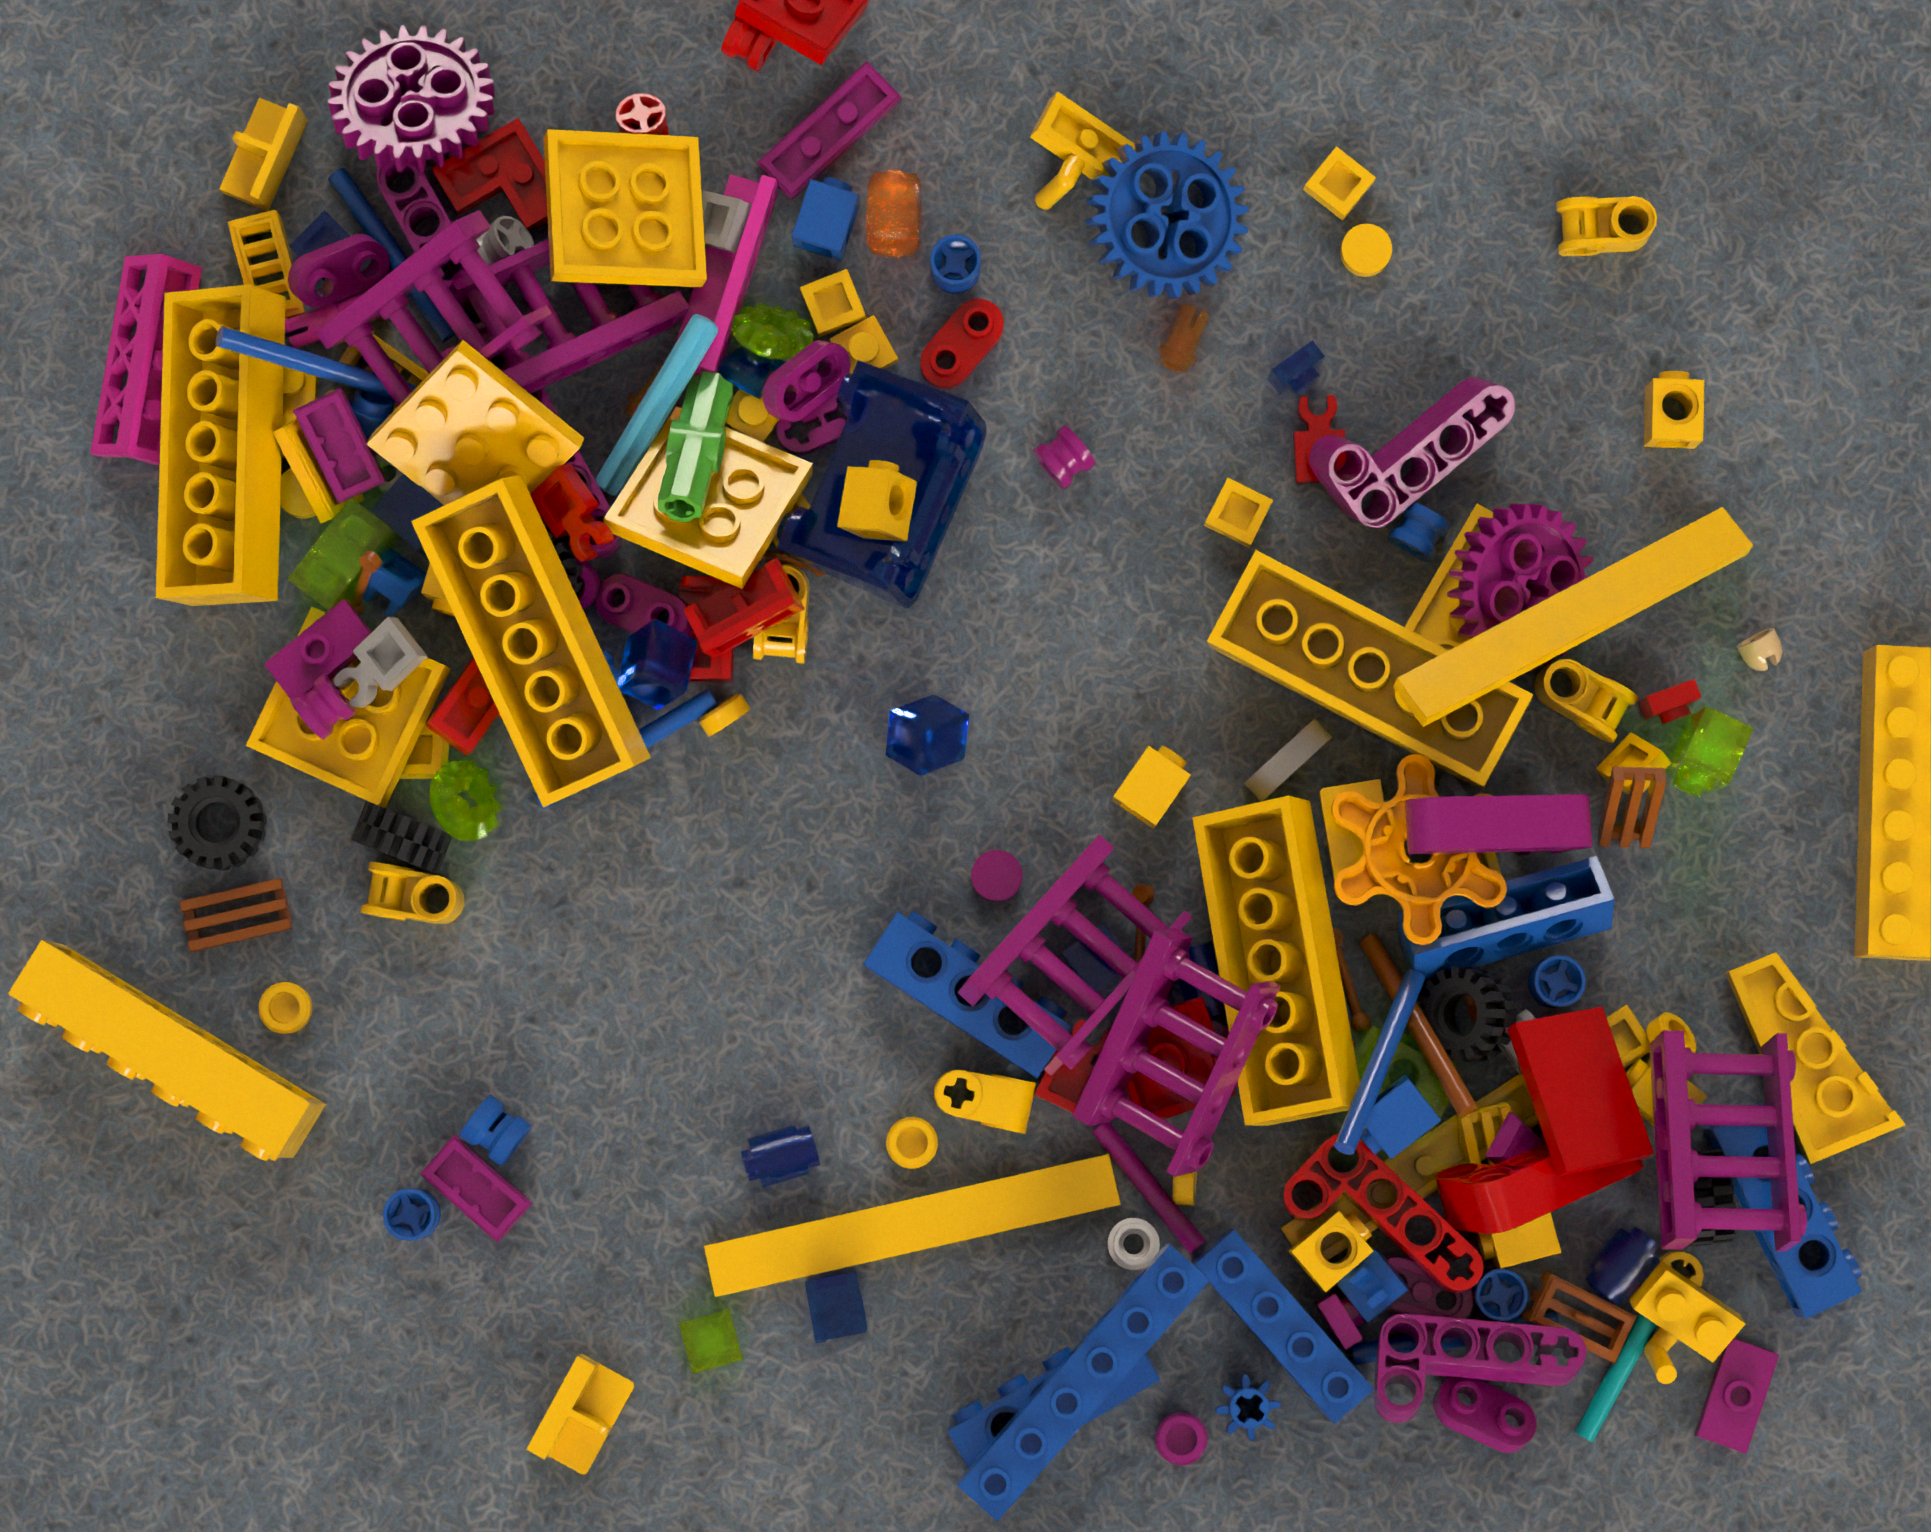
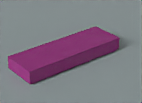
[757,61,902,201]

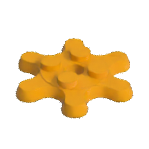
[1331,754,1507,945]

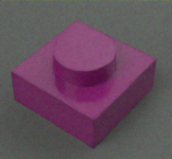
[1314,1292,1364,1350]

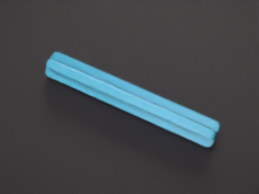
[596,314,718,497]

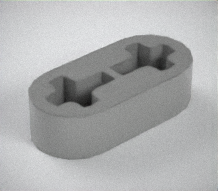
[1244,719,1332,802]

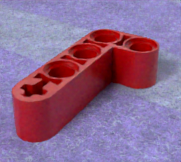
[1283,1134,1484,1293]
[1435,1143,1644,1234]

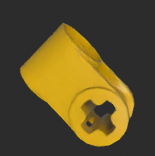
[1556,196,1657,256]
[753,564,810,664]
[1534,659,1638,743]
[360,862,464,924]
[934,1070,1037,1134]

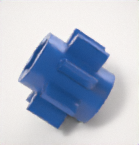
[1215,1373,1281,1441]

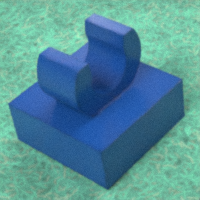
[363,548,427,617]
[1336,1248,1411,1323]

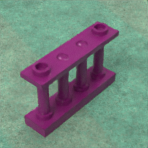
[316,210,552,406]
[449,239,690,394]
[958,834,1192,1076]
[1072,928,1281,1177]
[1649,1030,1807,1252]

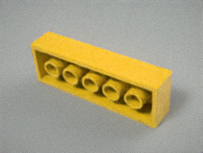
[156,284,286,606]
[411,474,651,807]
[1207,550,1533,791]
[1854,645,1931,961]
[1192,795,1360,1126]
[8,940,326,1161]

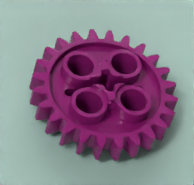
[328,26,495,172]
[1447,503,1594,671]

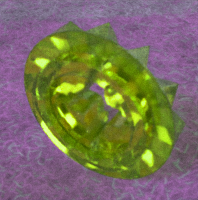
[732,303,814,359]
[429,759,504,842]

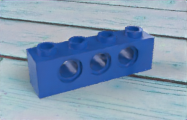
[1398,856,1615,981]
[863,911,1071,1079]
[1703,1102,1862,1319]
[1192,1229,1374,1424]
[947,1346,1161,1467]

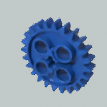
[1085,131,1249,299]

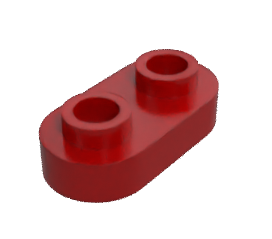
[920,298,1004,390]

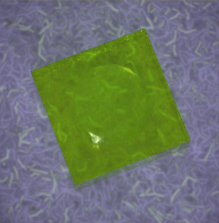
[679,1308,744,1374]

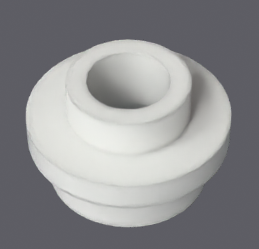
[1108,1218,1160,1270]

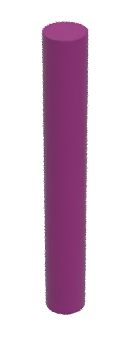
[1091,1122,1205,1254]

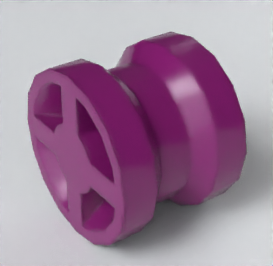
[1033,425,1096,490]
[290,674,356,740]

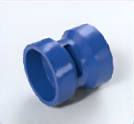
[930,234,981,294]
[1527,955,1586,1009]
[460,1095,533,1167]
[383,1188,441,1241]
[1471,1267,1528,1321]

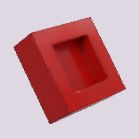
[1638,679,1702,725]

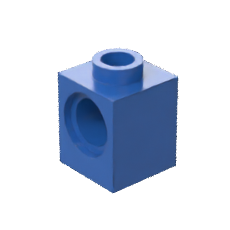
[792,177,860,262]
[1361,1074,1441,1159]

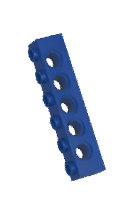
[957,1243,1210,1522]

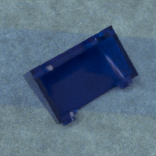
[777,360,987,609]

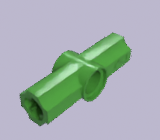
[658,371,733,523]

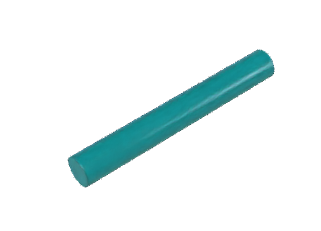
[1574,1313,1656,1443]

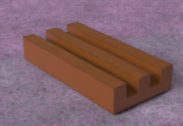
[1598,766,1666,848]
[179,878,293,952]
[1522,1271,1637,1364]

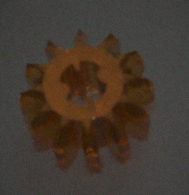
[866,170,922,258]

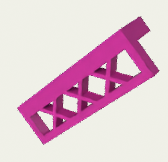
[674,174,779,376]
[90,254,202,465]

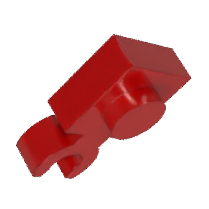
[1293,394,1346,484]
[530,463,614,562]
[1034,1019,1109,1113]

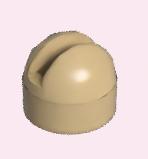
[1737,628,1783,671]

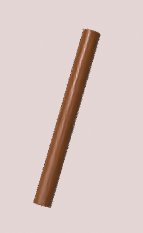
[1360,934,1477,1117]

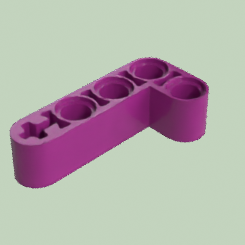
[1309,377,1515,528]
[1405,794,1593,855]
[1373,1313,1587,1423]

